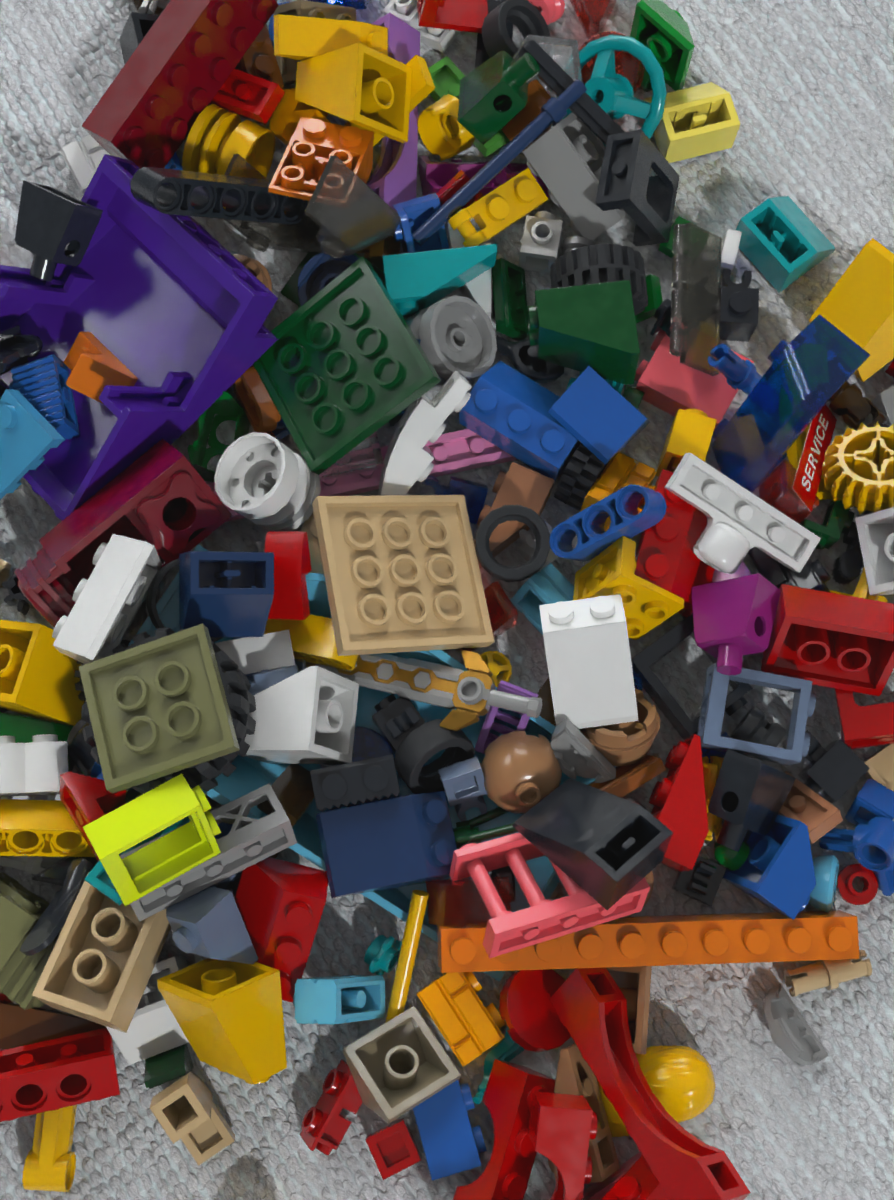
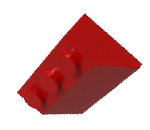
[634,469,715,611]
[761,584,894,696]
[235,857,328,1003]

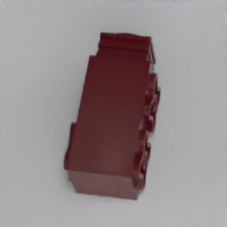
[14,439,232,628]

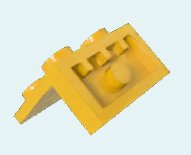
[573,536,684,640]

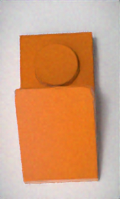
[63,331,138,403]

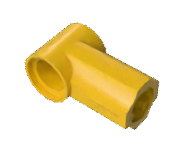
[22,1104,77,1192]

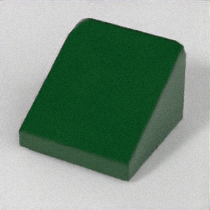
[144,1044,194,1089]

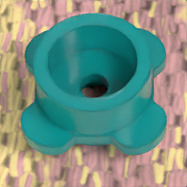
[364,934,402,975]

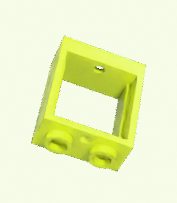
[83,774,221,906]

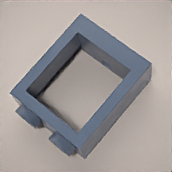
[697,663,816,765]

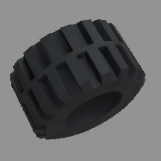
[550,244,648,316]

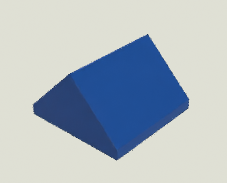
[548,366,650,465]

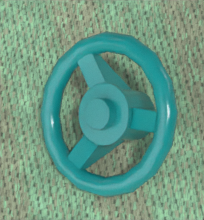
[563,34,667,147]

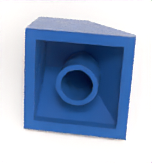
[723,814,816,920]

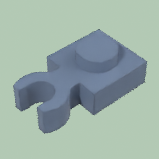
[438,756,487,821]

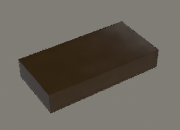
[256,764,315,828]

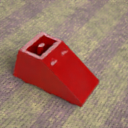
[648,734,709,872]

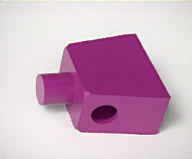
[691,573,780,675]

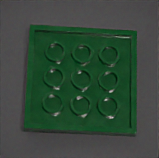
[253,256,441,475]

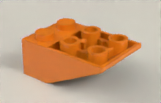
[268,117,374,208]

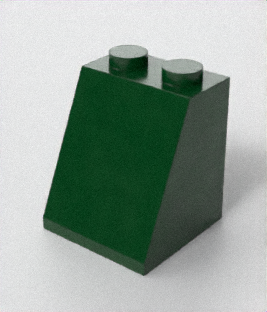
[527,280,640,385]

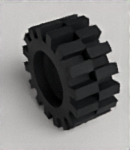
[554,443,610,511]

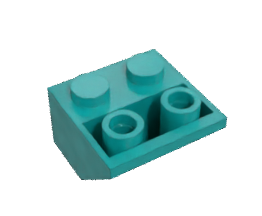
[736,196,836,293]

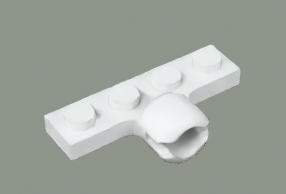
[664,453,821,574]

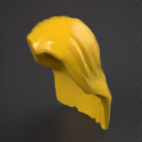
[596,1045,716,1137]

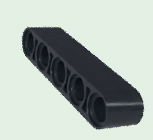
[131,167,308,224]

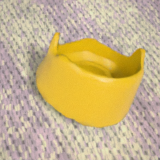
[417,94,475,161]

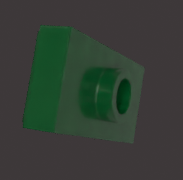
[492,258,529,341]

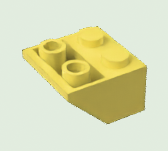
[643,82,740,163]

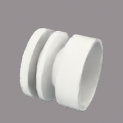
[214,432,321,532]

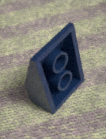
[316,791,457,898]

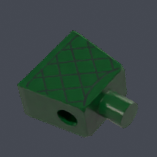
[458,51,540,145]

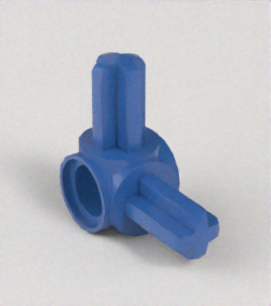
[819,817,894,896]

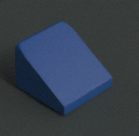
[845,779,894,826]

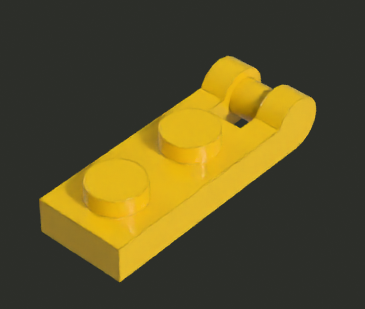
[448,168,548,247]

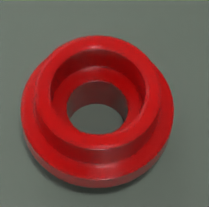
[836,864,878,905]

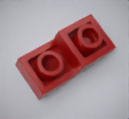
[264,531,312,620]

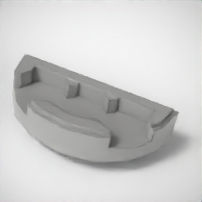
[551,718,616,783]
[765,984,828,1065]

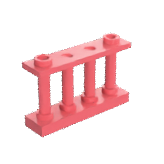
[449,832,650,958]

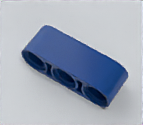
[549,484,667,562]

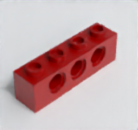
[0,1028,120,1122]

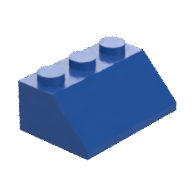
[459,361,581,482]

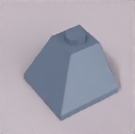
[166,886,258,964]

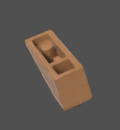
[548,1043,621,1183]

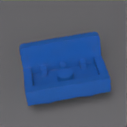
[390,193,449,254]

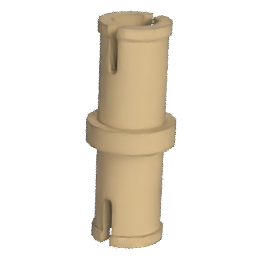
[784,949,872,997]

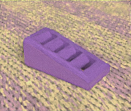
[474,680,539,754]

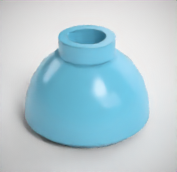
[809,855,839,913]

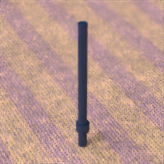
[412,79,587,247]

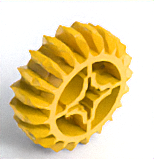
[822,421,894,515]

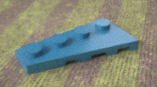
[0,389,65,500]

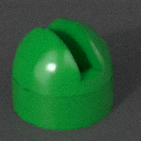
[714,841,750,871]

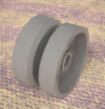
[406,295,497,391]

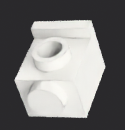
[519,211,563,273]

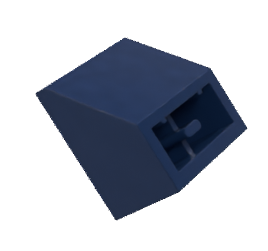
[179,551,274,637]

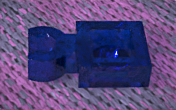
[422,475,488,524]

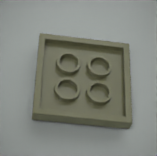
[79,623,240,794]

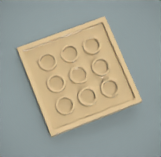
[312,495,495,656]

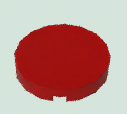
[499,969,571,1053]

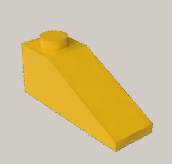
[274,14,388,61]

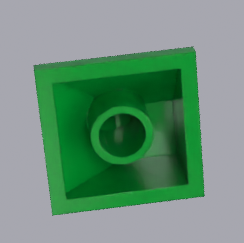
[630,0,695,91]

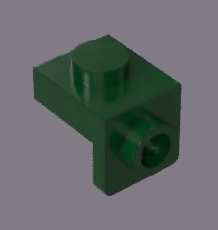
[800,499,855,550]

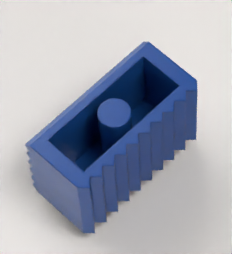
[9,354,80,441]

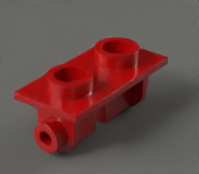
[299,1059,362,1155]

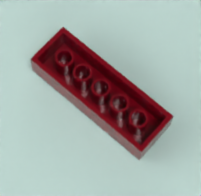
[82,0,279,169]

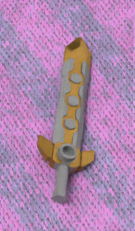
[306,650,542,731]

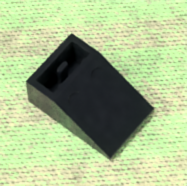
[513,778,673,910]

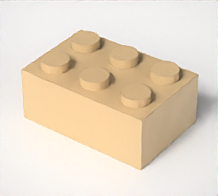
[32,872,171,1033]

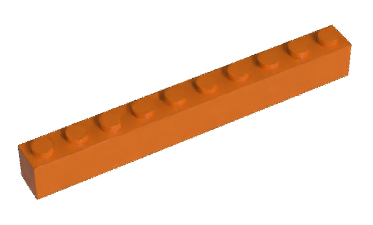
[437,910,859,973]

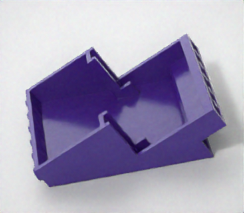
[0,154,278,520]

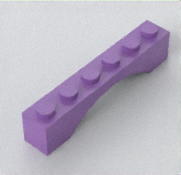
[358,12,420,230]

